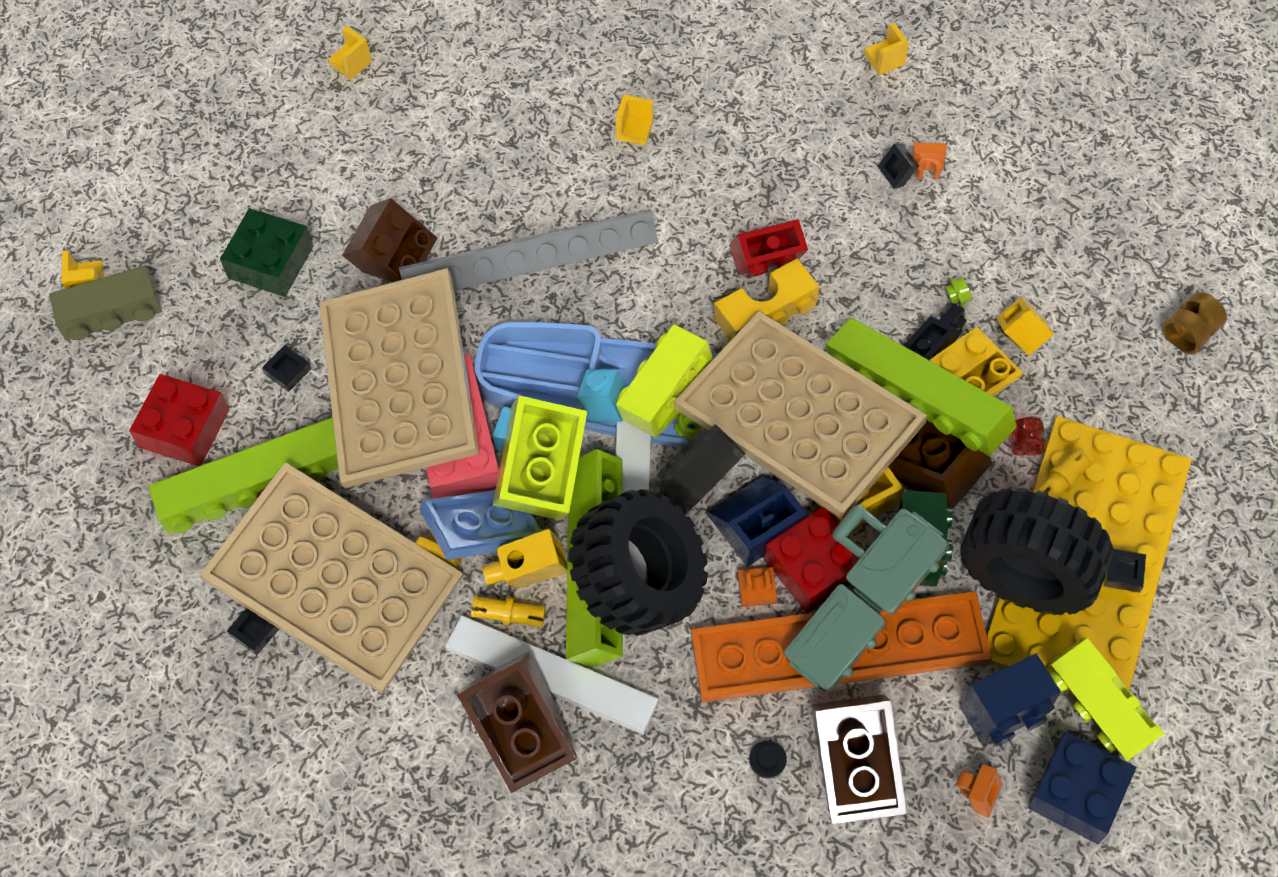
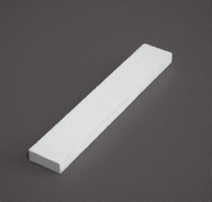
[615,420,651,583]
[445,615,659,735]

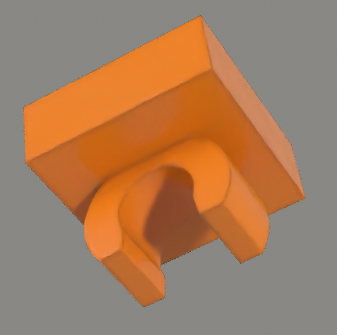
[912,142,946,179]
[737,567,777,607]
[956,764,1003,818]

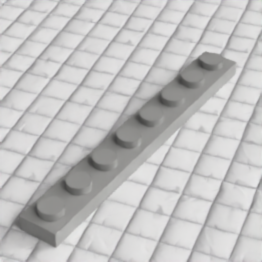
[399,209,658,290]

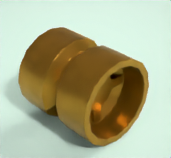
[1162,292,1227,355]

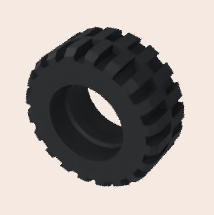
[960,488,1113,615]
[568,489,708,636]

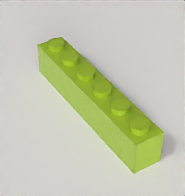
[825,317,1016,457]
[148,417,339,534]
[566,449,623,667]

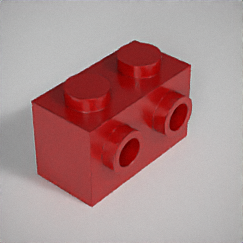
[729,219,808,277]

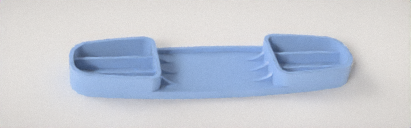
[474,322,744,455]

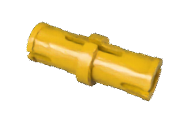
[1033,448,1093,499]
[471,595,546,629]

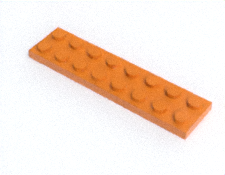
[691,591,992,703]

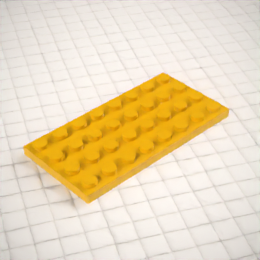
[987,416,1192,693]

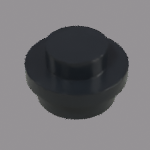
[749,741,787,779]

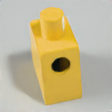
[482,529,567,589]

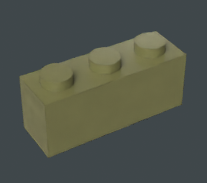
[49,265,162,341]

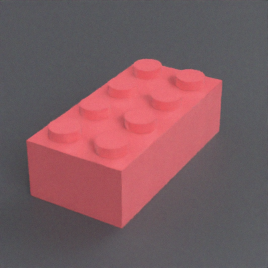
[426,354,499,499]

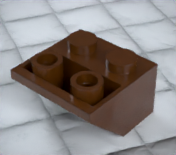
[342,198,438,283]

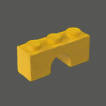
[714,259,819,341]

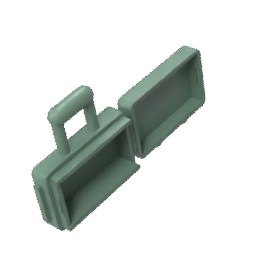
[784,505,949,691]

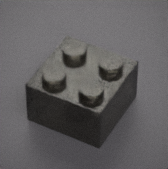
[653,424,746,516]

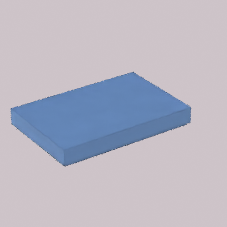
[419,490,542,560]

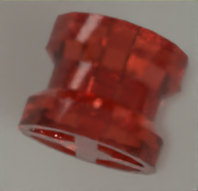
[1010,417,1047,456]

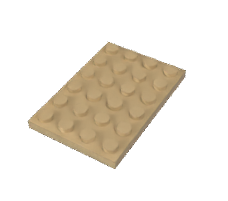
[319,268,480,488]
[674,311,927,520]
[200,462,463,694]

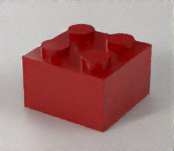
[129,374,229,466]
[764,507,859,614]

